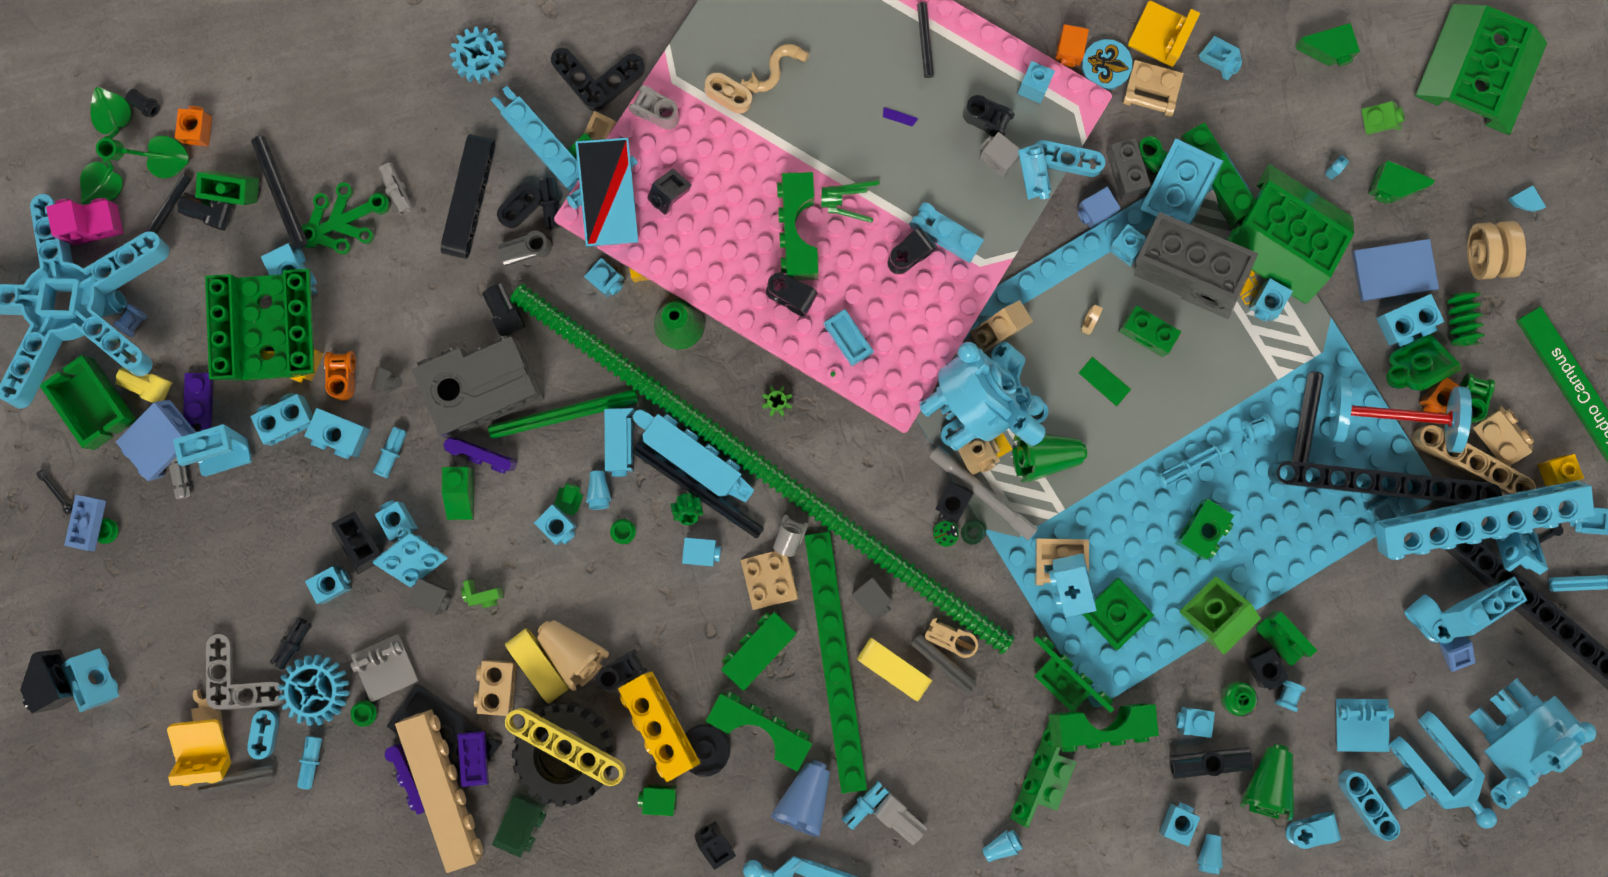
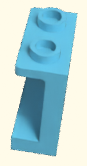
[173,424,252,477]

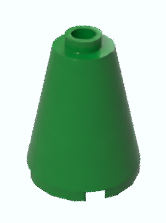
[654,299,705,350]
[1012,434,1087,483]
[1240,744,1294,821]

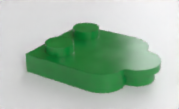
[1386,334,1461,391]

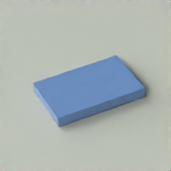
[1352,239,1439,302]

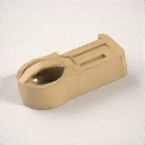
[925,618,978,658]

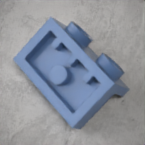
[64,495,106,552]

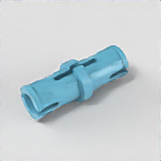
[841,781,890,830]

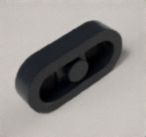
[497,184,542,229]

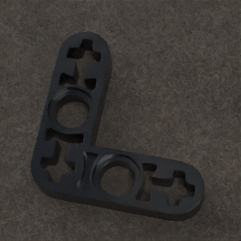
[551,48,645,111]

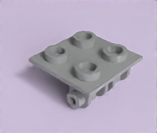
[350,634,419,702]

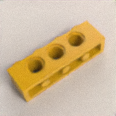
[618,671,701,782]

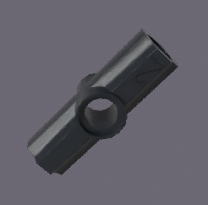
[1169,747,1253,779]

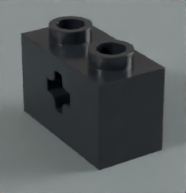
[331,511,381,575]

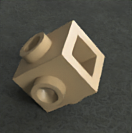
[958,438,1000,475]

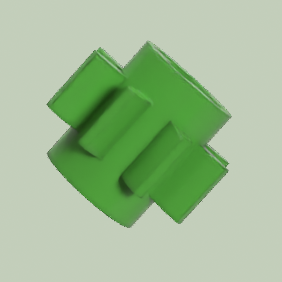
[762,386,792,417]

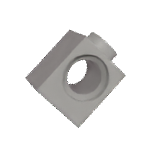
[980,132,1020,178]

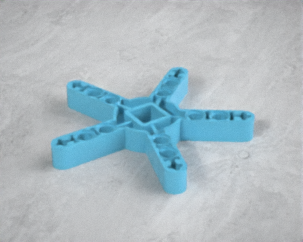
[0,194,170,409]

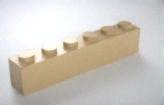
[395,709,483,873]

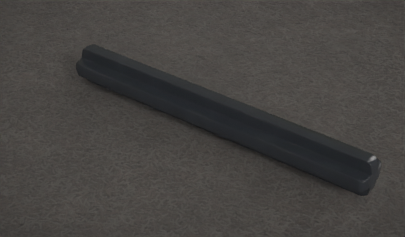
[251,135,308,249]

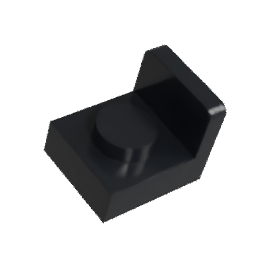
[647,168,692,215]
[694,821,736,870]

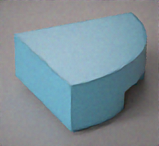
[1325,155,1350,180]
[1508,186,1546,212]

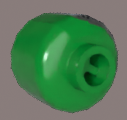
[1220,681,1258,717]

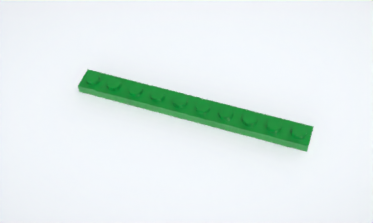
[804,532,867,794]

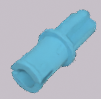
[373,427,407,478]
[297,736,323,789]

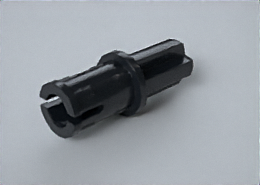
[539,177,561,229]

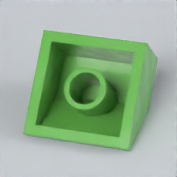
[1179,576,1261,655]

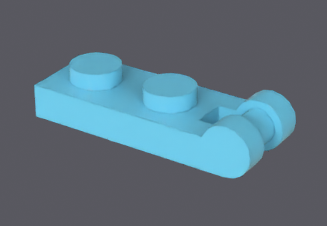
[909,202,984,263]

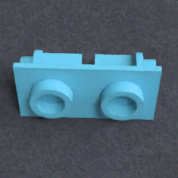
[1018,143,1051,200]

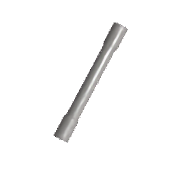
[929,445,1038,540]

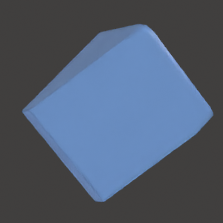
[1440,636,1476,672]

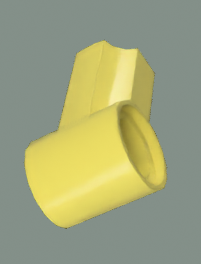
[115,367,173,403]

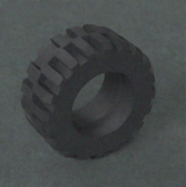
[512,703,616,807]

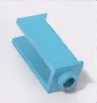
[604,408,636,477]

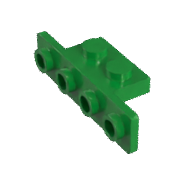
[1033,635,1114,713]
[1010,723,1077,828]

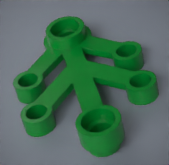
[301,182,391,255]

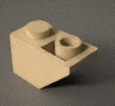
[969,300,1033,353]

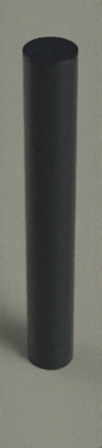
[917,2,934,78]
[146,174,192,234]

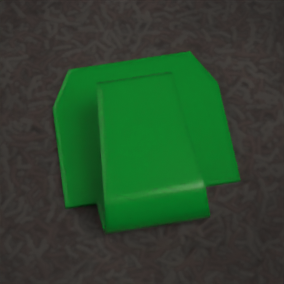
[554,482,584,516]

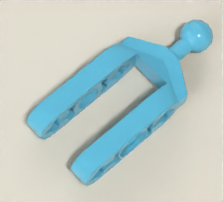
[1389,711,1497,829]
[743,856,857,877]

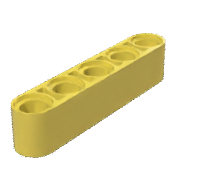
[505,708,626,786]

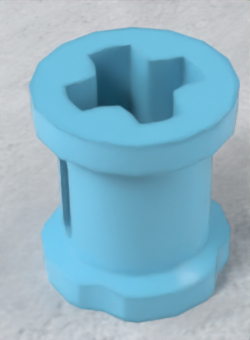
[1241,414,1275,444]
[1275,679,1306,712]

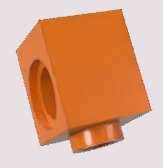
[1055,24,1089,67]
[175,106,212,147]
[1418,377,1460,413]

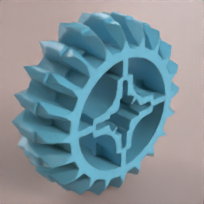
[277,655,350,726]

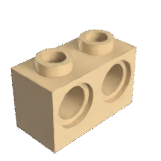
[474,660,517,716]

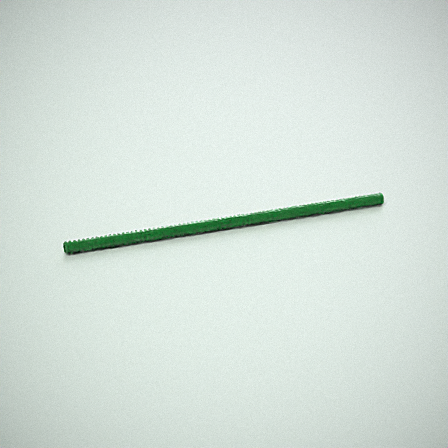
[510,283,1014,654]

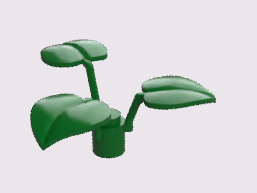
[80,87,190,205]

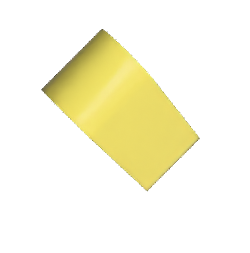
[505,628,570,704]
[856,638,933,702]

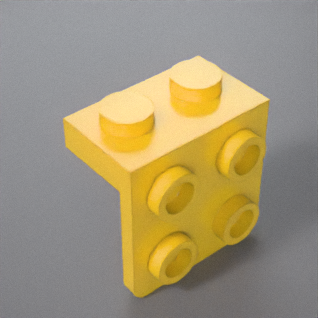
[167,719,231,786]

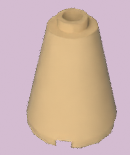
[537,620,609,691]

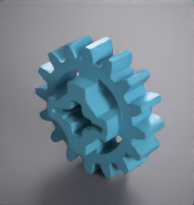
[450,27,506,84]

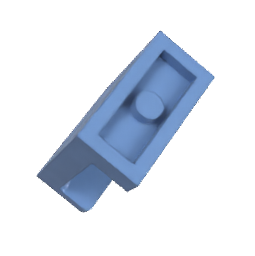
[116,400,196,481]

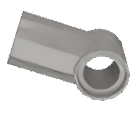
[873,793,928,845]

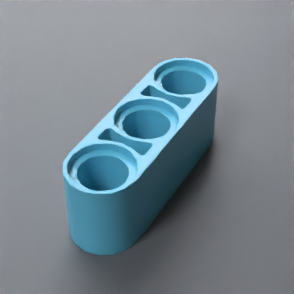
[1338,770,1400,841]

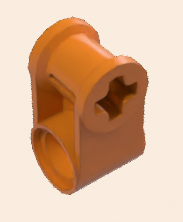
[324,351,356,401]

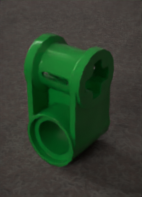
[1460,373,1495,424]

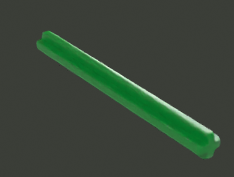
[488,390,638,439]

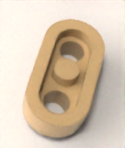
[704,73,752,113]

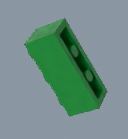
[721,612,797,691]

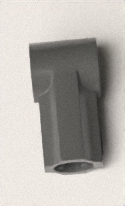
[498,231,552,266]

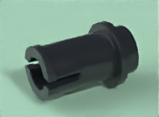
[125,88,160,117]

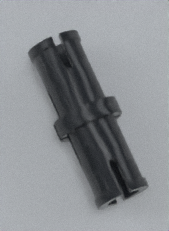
[270,617,312,670]

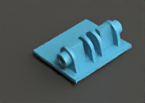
[372,528,448,588]
[1336,699,1394,752]

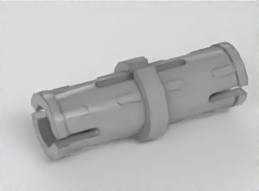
[378,163,414,215]

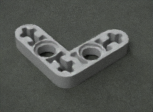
[206,634,285,710]

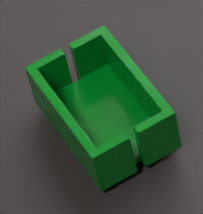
[40,355,137,450]

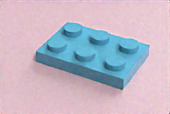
[1140,139,1224,225]

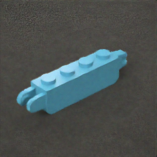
[490,86,579,193]
[633,409,755,503]

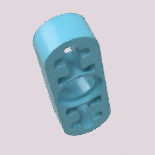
[1034,140,1105,177]

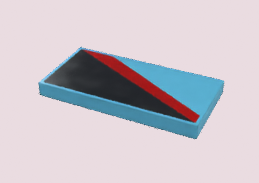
[576,138,638,247]

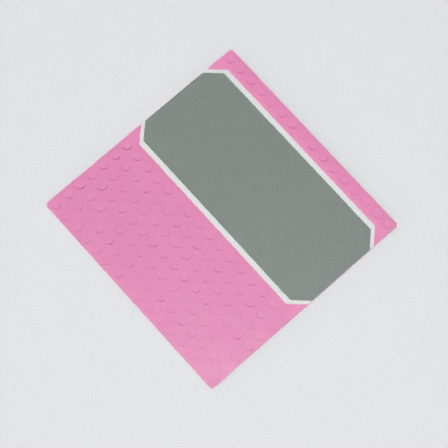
[554,0,1112,433]

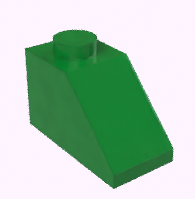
[1295,23,1360,67]
[1368,160,1435,204]
[442,467,474,520]

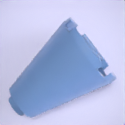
[771,760,830,837]

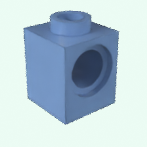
[1077,187,1121,229]

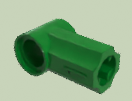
[1138,136,1168,176]

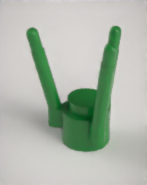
[821,180,880,223]

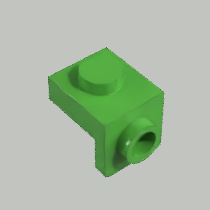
[1362,101,1405,135]
[461,580,504,608]

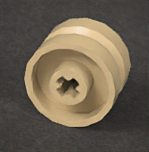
[1467,221,1526,280]

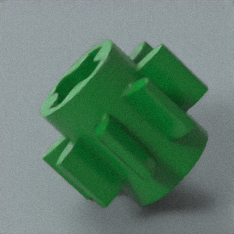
[670,493,703,525]

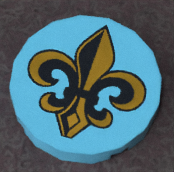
[1081,39,1132,91]

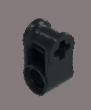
[963,95,1015,137]
[887,227,937,275]
[766,273,818,317]
[596,649,648,691]

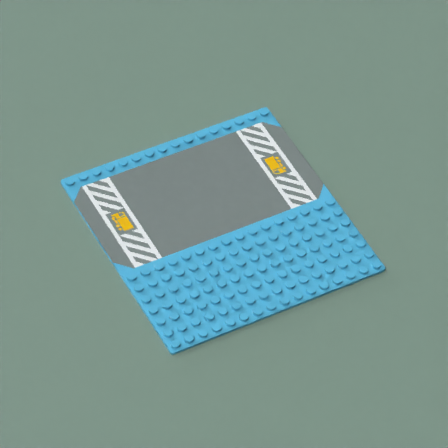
[916,152,1438,708]

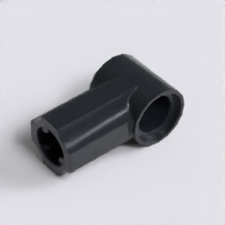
[177,192,234,231]
[482,283,526,336]

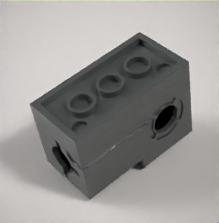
[1134,212,1258,319]
[411,335,544,439]

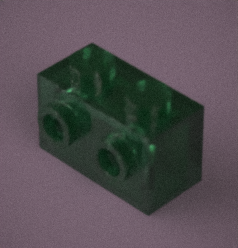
[492,793,547,858]

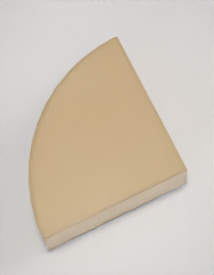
[1081,305,1103,335]

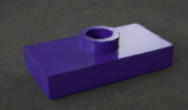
[458,731,489,787]

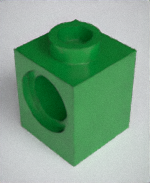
[638,785,677,816]

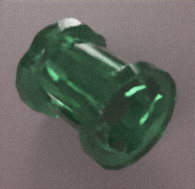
[961,519,987,545]

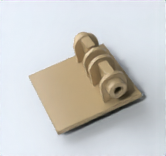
[741,551,798,610]

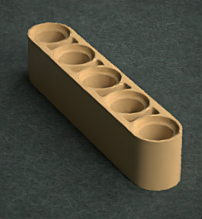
[1412,425,1536,496]

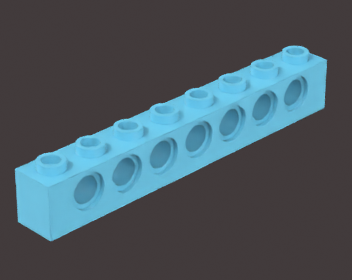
[1374,480,1595,560]

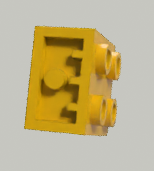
[1128,1,1200,67]

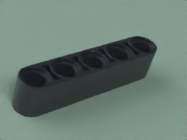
[441,134,496,259]

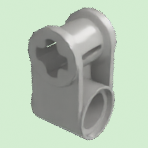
[628,85,680,130]
[773,514,809,557]

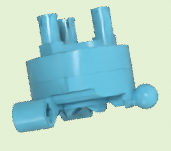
[919,341,1045,451]
[1469,678,1597,809]

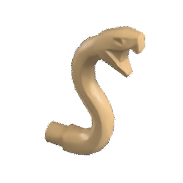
[740,44,809,93]

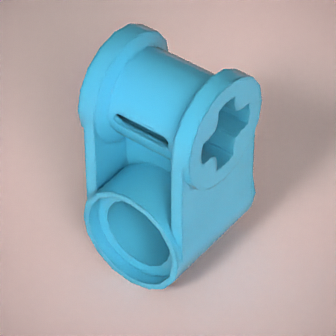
[1404,594,1454,643]
[1285,812,1341,849]

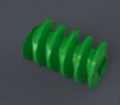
[1447,292,1485,347]

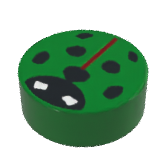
[933,521,959,547]

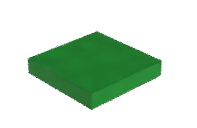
[1078,357,1132,407]
[1081,577,1154,651]

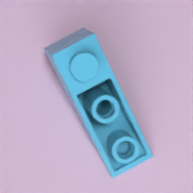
[1440,577,1527,638]

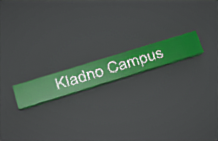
[1516,306,1608,463]

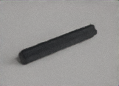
[1292,371,1324,463]

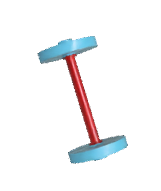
[1329,377,1472,453]

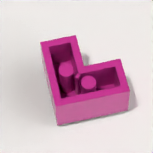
[46,198,124,246]

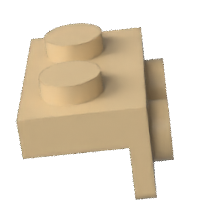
[1473,405,1534,466]

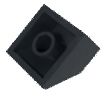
[20,649,74,714]

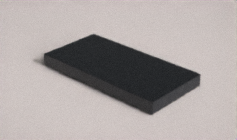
[386,683,502,787]

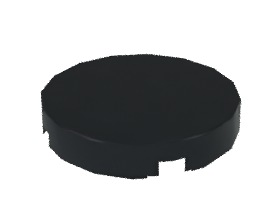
[685,724,730,777]

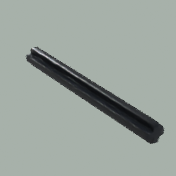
[633,443,764,538]

